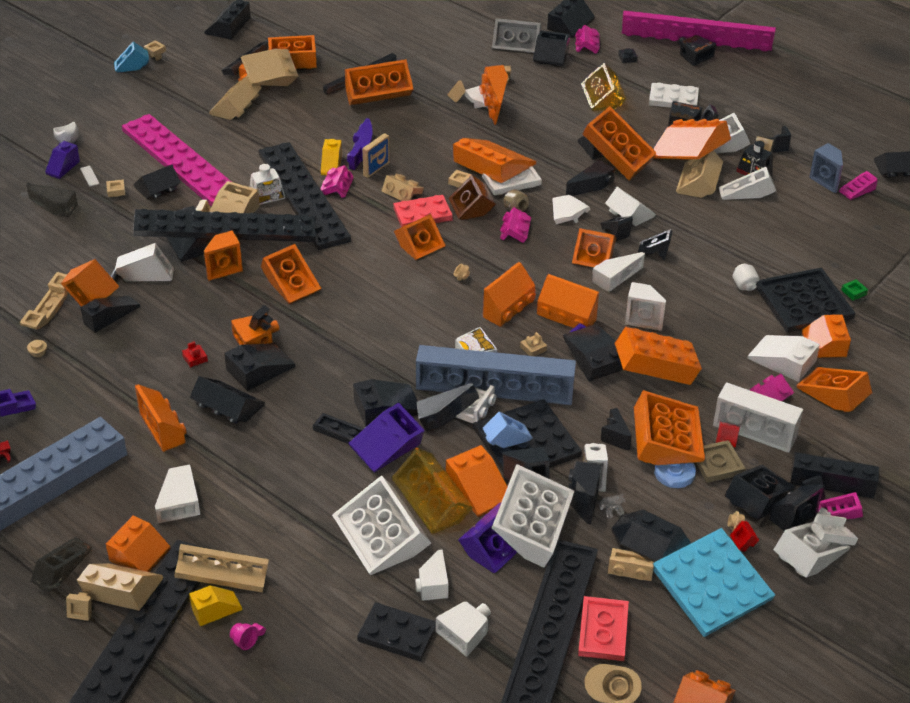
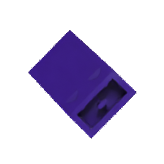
[348,403,425,473]

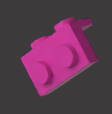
[575,25,600,53]
[320,165,354,198]
[500,207,531,243]
[749,374,794,401]

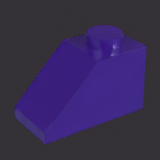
[45,141,80,179]

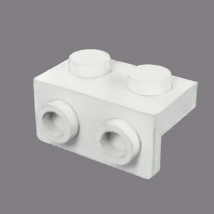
[456,385,496,423]

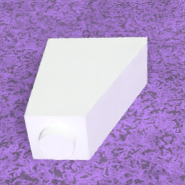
[115,243,174,281]
[155,465,200,523]

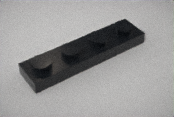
[221,41,269,76]

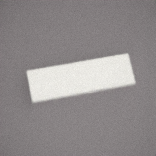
[80,166,99,187]

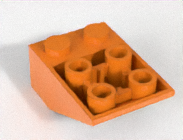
[479,65,508,125]

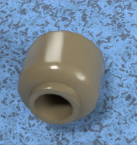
[504,189,529,212]

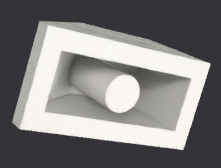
[415,550,448,601]

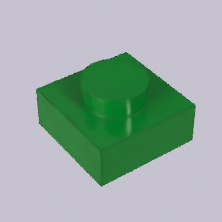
[841,279,868,301]

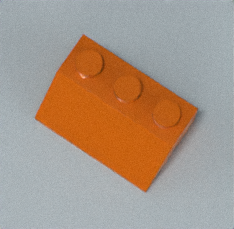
[483,262,536,327]
[537,274,599,328]
[135,384,187,452]

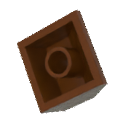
[448,175,496,220]

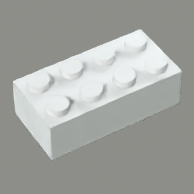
[713,382,803,453]

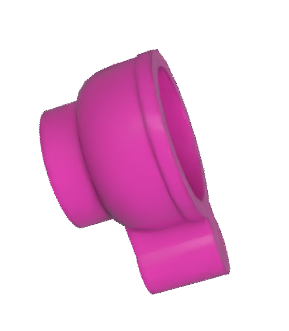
[230,623,266,650]

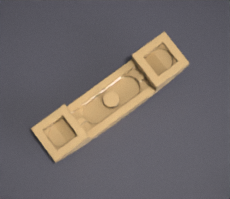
[20,272,69,330]

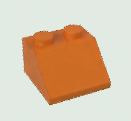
[394,214,445,260]
[572,228,616,268]
[204,231,243,281]
[802,315,851,358]
[106,515,171,572]

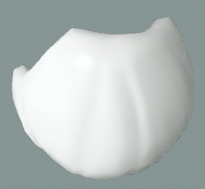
[53,122,79,144]

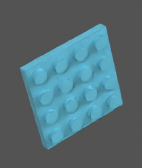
[653,528,775,637]

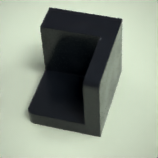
[768,126,791,153]

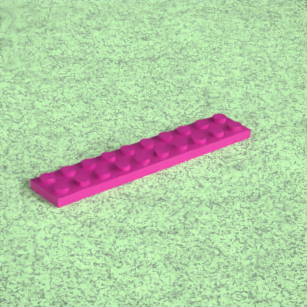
[622,11,776,51]
[122,114,232,207]

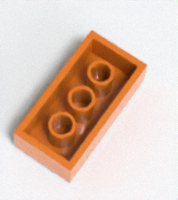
[582,106,657,180]
[615,327,702,385]

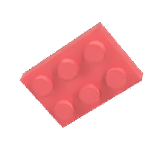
[393,195,453,227]
[578,596,629,661]

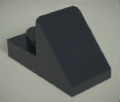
[600,216,633,242]
[638,229,673,260]
[601,408,632,450]

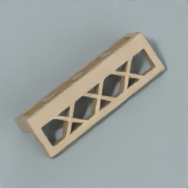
[175,544,269,593]

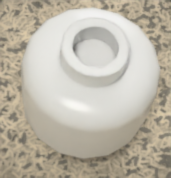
[733,264,760,291]

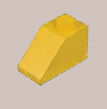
[321,139,342,175]
[189,585,242,626]

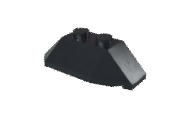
[611,509,691,562]

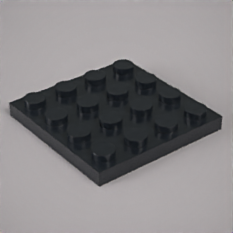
[756,267,856,333]
[473,399,582,472]

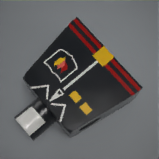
[736,141,773,177]

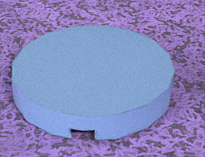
[654,463,696,488]

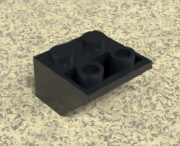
[533,30,570,66]
[503,447,550,487]

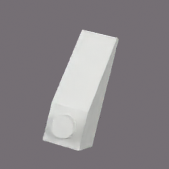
[719,167,776,200]
[592,252,645,292]

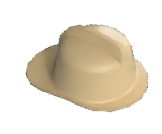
[585,664,642,703]

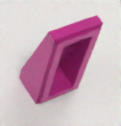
[839,171,878,200]
[818,492,863,519]

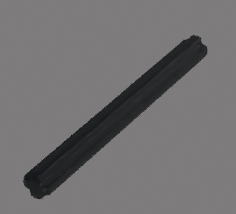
[323,53,397,94]

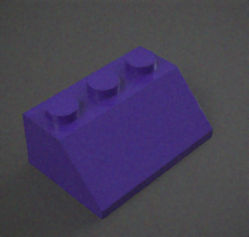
[458,503,517,573]

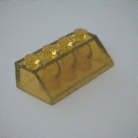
[392,448,473,534]

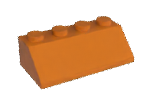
[345,59,414,105]

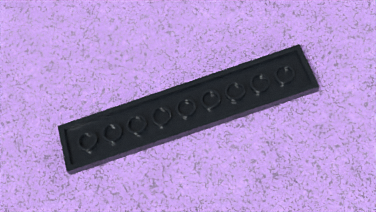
[258,142,351,251]
[134,209,316,242]
[69,539,215,703]
[501,539,598,703]

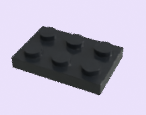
[357,602,436,662]

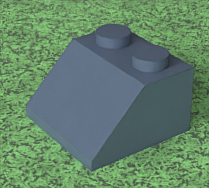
[809,143,843,193]

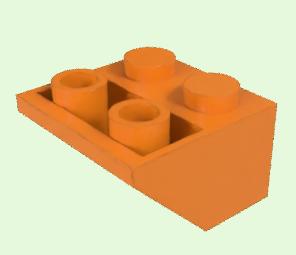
[61,259,119,307]
[673,670,736,703]

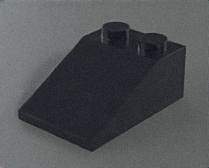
[563,324,623,382]
[224,343,296,391]
[353,379,418,427]
[724,464,796,519]

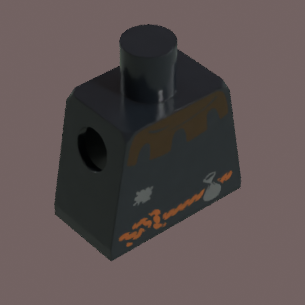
[678,35,716,66]
[668,101,703,127]

